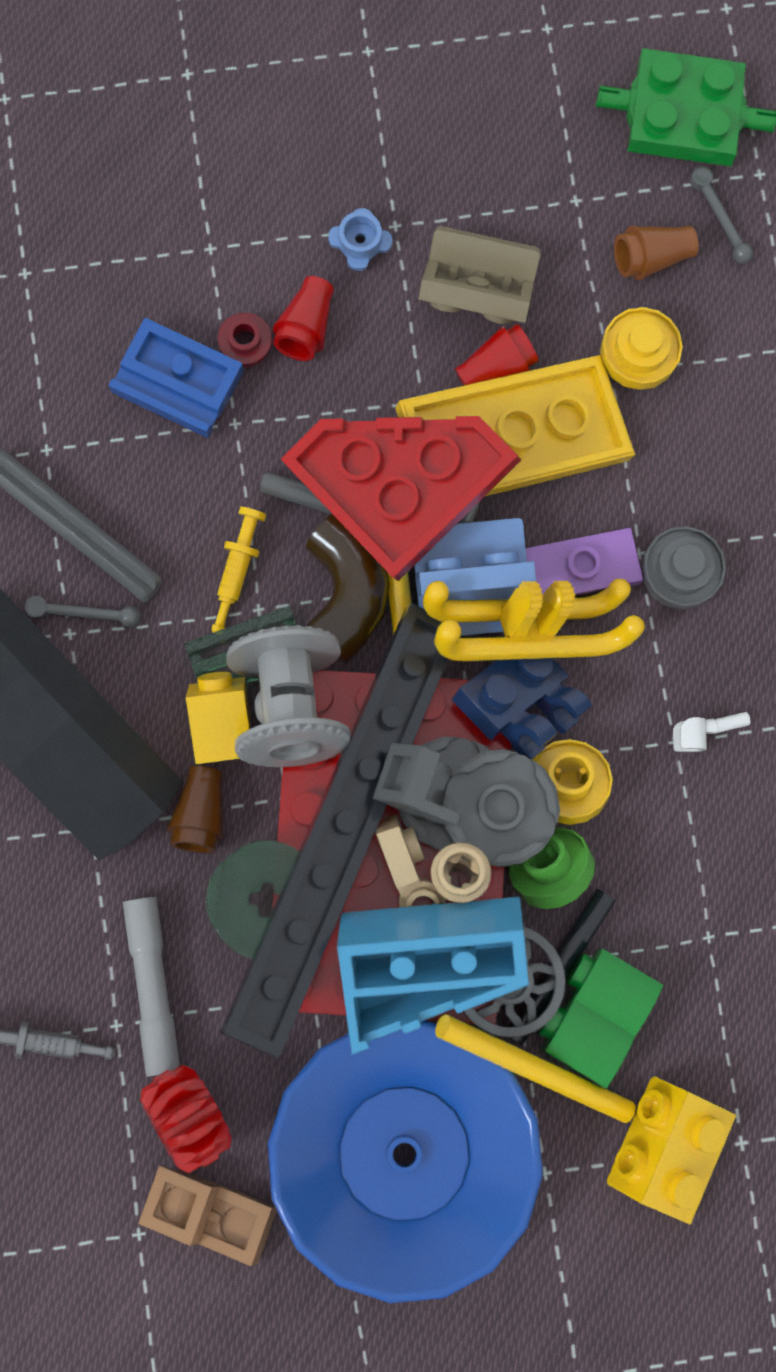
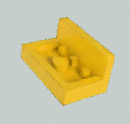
[607,1076,736,1225]

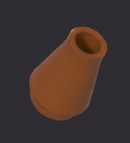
[614,225,699,280]

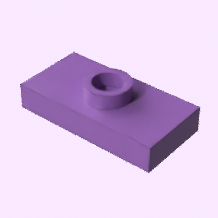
[525,528,643,598]

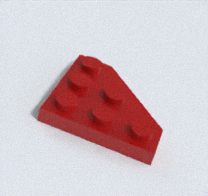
[281,416,522,581]

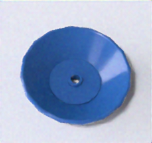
[268,1020,543,1303]

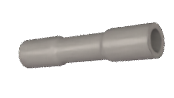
[122,897,180,1077]

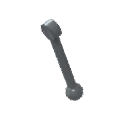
[690,167,754,264]
[25,596,141,627]

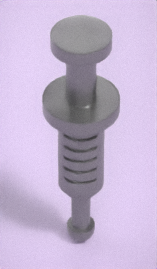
[0,1020,116,1060]

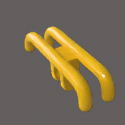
[422,578,645,661]

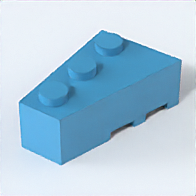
[337,897,529,1055]

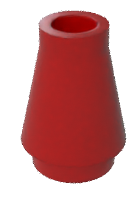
[273,276,334,361]
[454,324,539,386]

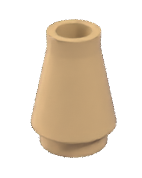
[431,843,491,903]

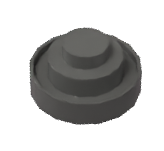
[641,526,726,610]

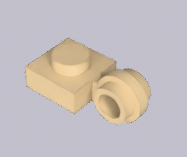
[376,814,446,908]

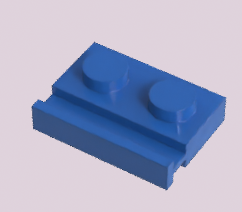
[108,318,244,439]

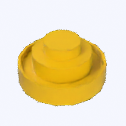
[600,307,683,390]
[533,739,613,825]

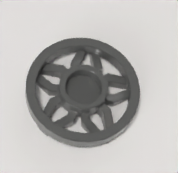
[464,927,565,1037]

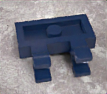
[452,658,592,760]

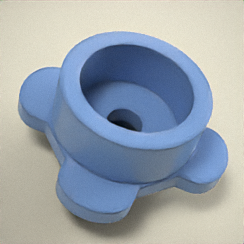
[328,208,392,271]

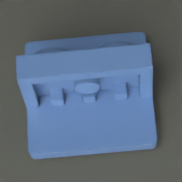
[414,518,536,636]

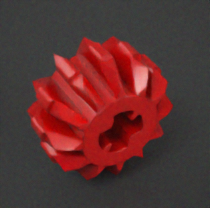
[140,1065,231,1173]

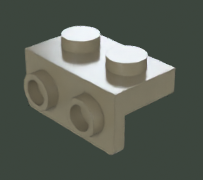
[418,226,541,324]

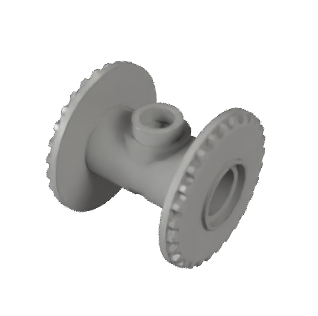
[226,625,351,768]

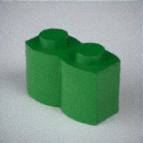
[538,949,663,1088]

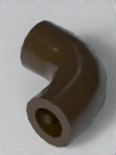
[305,514,389,664]

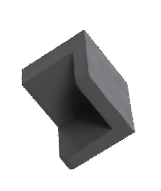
[373,743,462,826]

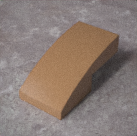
[138,1165,277,1267]

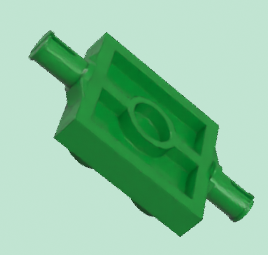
[596,48,776,167]

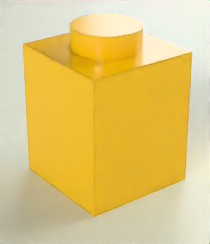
[186,672,252,764]

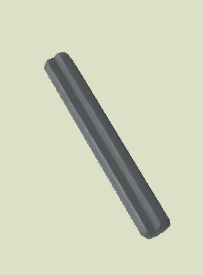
[0,448,163,602]

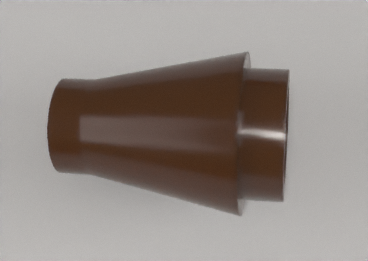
[167,766,223,854]

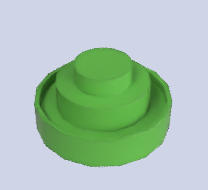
[509,827,595,909]

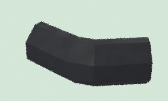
[0,589,183,861]

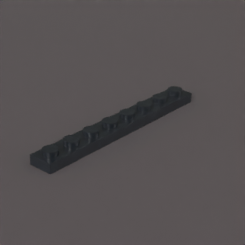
[219,603,448,1058]

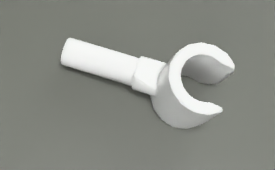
[673,712,750,752]

